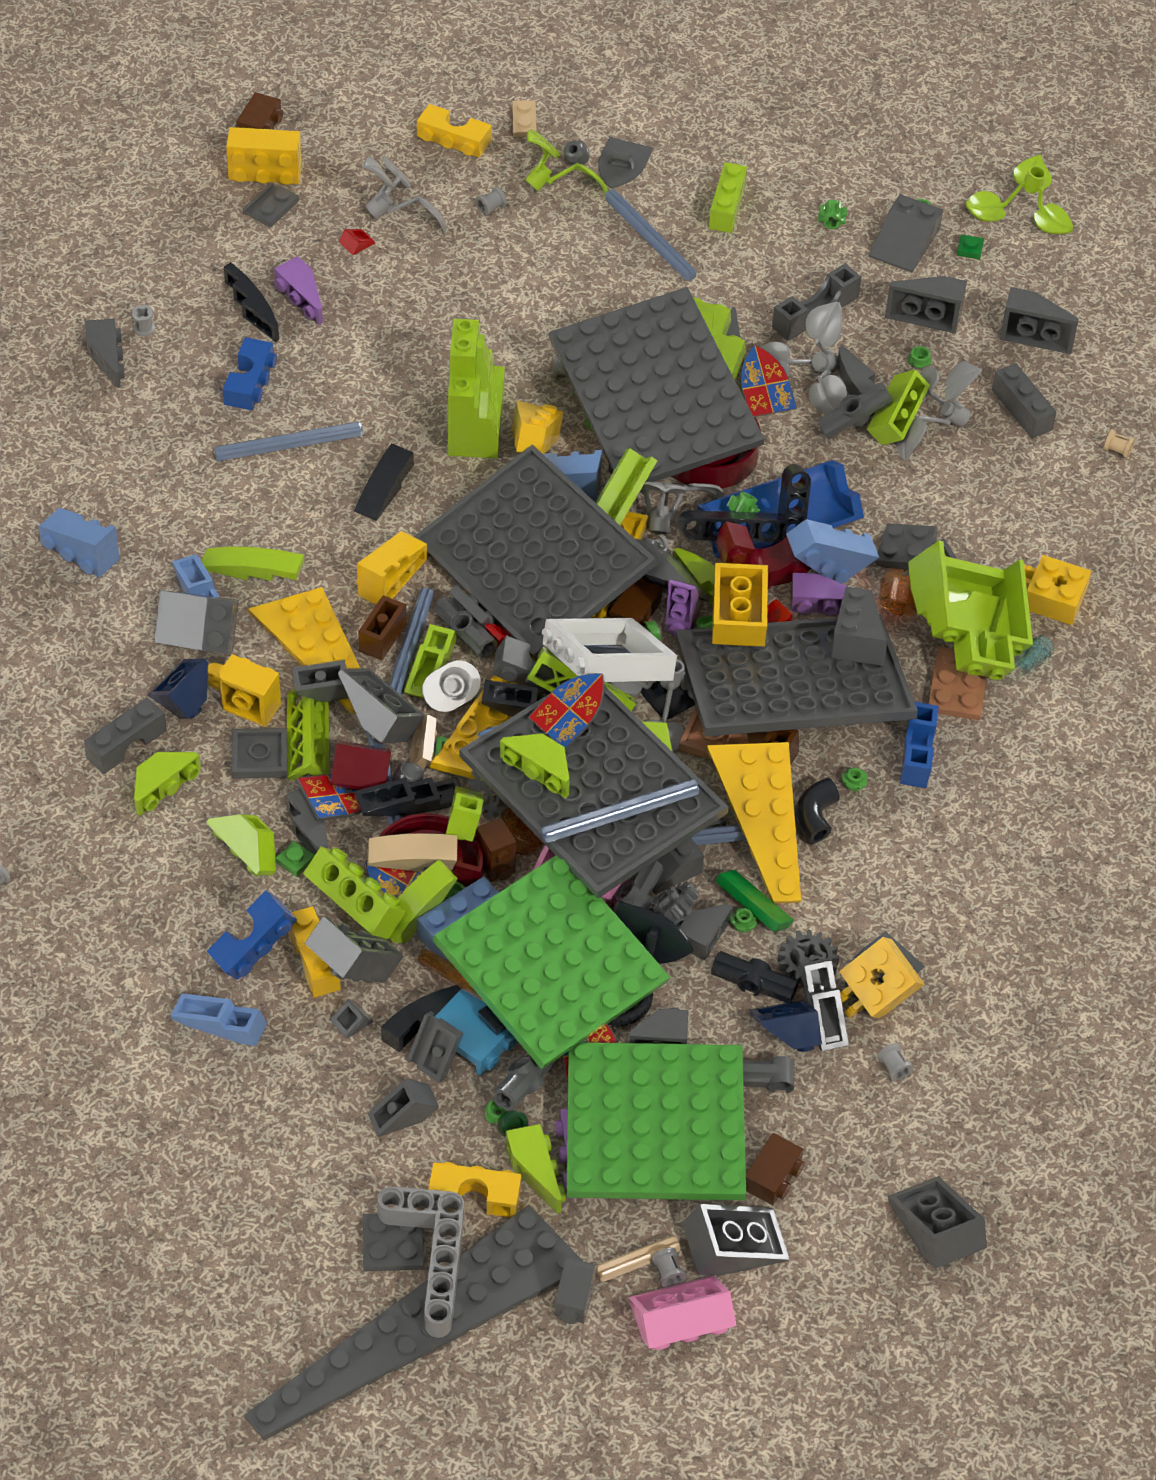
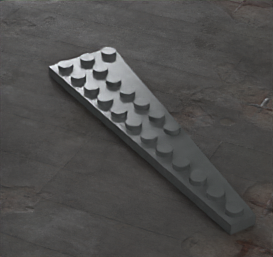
[245,1205,584,1440]

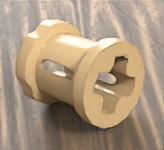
[1104,429,1135,459]

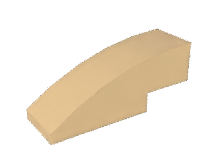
[367,834,457,872]

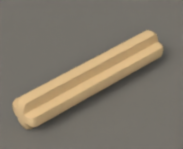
[596,1236,680,1282]

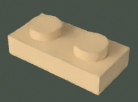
[512,100,537,137]
[409,715,437,770]

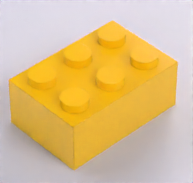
[226,127,302,185]
[712,563,768,647]

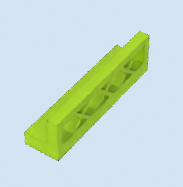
[595,448,658,525]
[527,646,636,712]
[287,689,329,780]

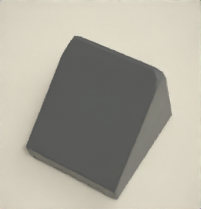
[330,999,374,1039]

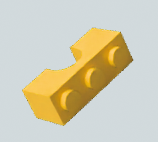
[417,104,492,158]
[288,906,341,998]
[428,1162,521,1218]

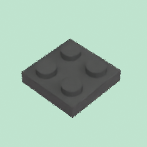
[875,523,938,569]
[232,728,287,779]
[363,1214,424,1272]

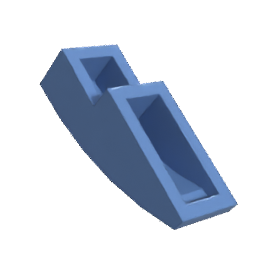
[172,554,219,597]
[171,993,267,1046]

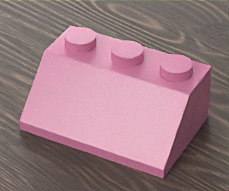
[628,1275,736,1350]

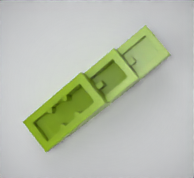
[201,547,304,581]

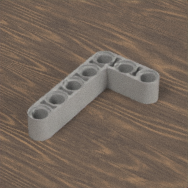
[377,1187,464,1338]

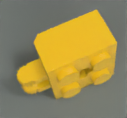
[1024,555,1092,625]
[207,654,281,727]
[839,937,925,1018]

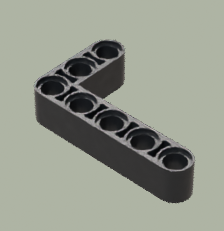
[677,464,811,543]

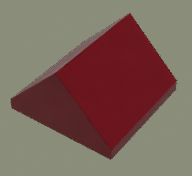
[330,740,391,790]

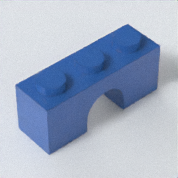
[223,337,277,410]
[900,702,939,788]
[207,890,298,980]

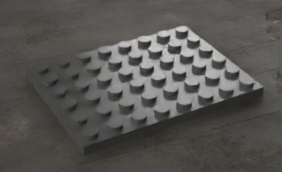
[549,287,764,482]
[414,445,658,661]
[675,614,918,737]
[459,686,728,898]

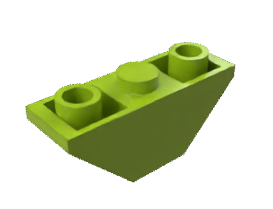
[500,734,569,798]
[134,752,201,816]
[206,814,276,876]

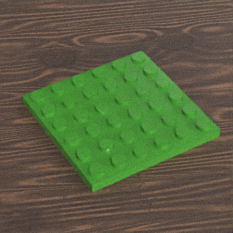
[432,855,670,1069]
[567,1043,746,1200]

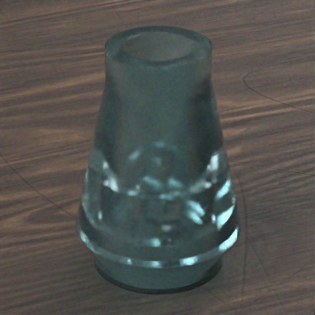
[1017,635,1054,673]

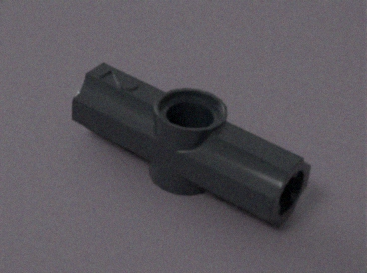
[711,951,799,1004]

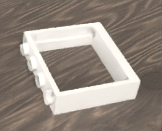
[542,618,677,682]

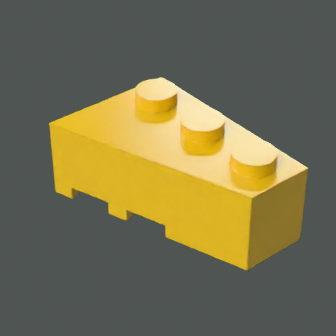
[511,400,564,455]
[356,531,427,605]

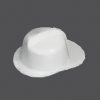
[422,660,481,712]

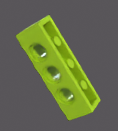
[303,847,406,939]

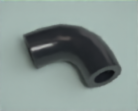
[796,777,840,845]

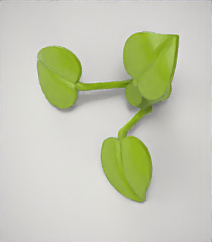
[525,129,608,196]
[965,154,1073,234]

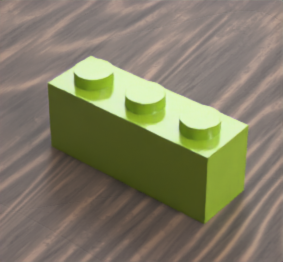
[709,162,748,233]
[867,369,930,445]

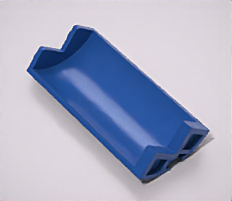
[697,460,864,558]

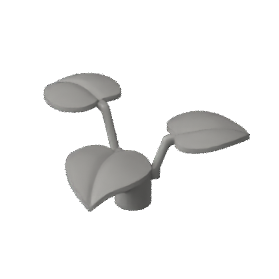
[363,156,446,234]
[761,302,847,414]
[896,361,982,462]
[640,482,724,534]
[609,659,693,752]

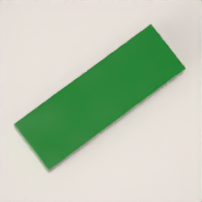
[716,870,794,932]

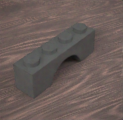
[772,264,862,341]

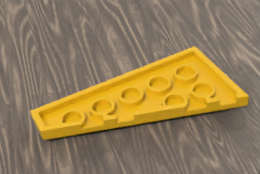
[248,587,360,714]
[430,655,535,780]
[706,742,801,904]

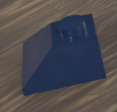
[148,659,208,719]
[749,1000,822,1052]

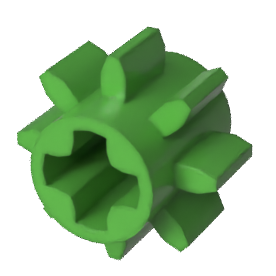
[818,200,847,229]
[727,492,760,523]

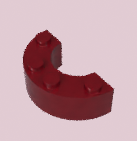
[672,417,761,488]
[717,521,812,589]
[379,813,483,887]

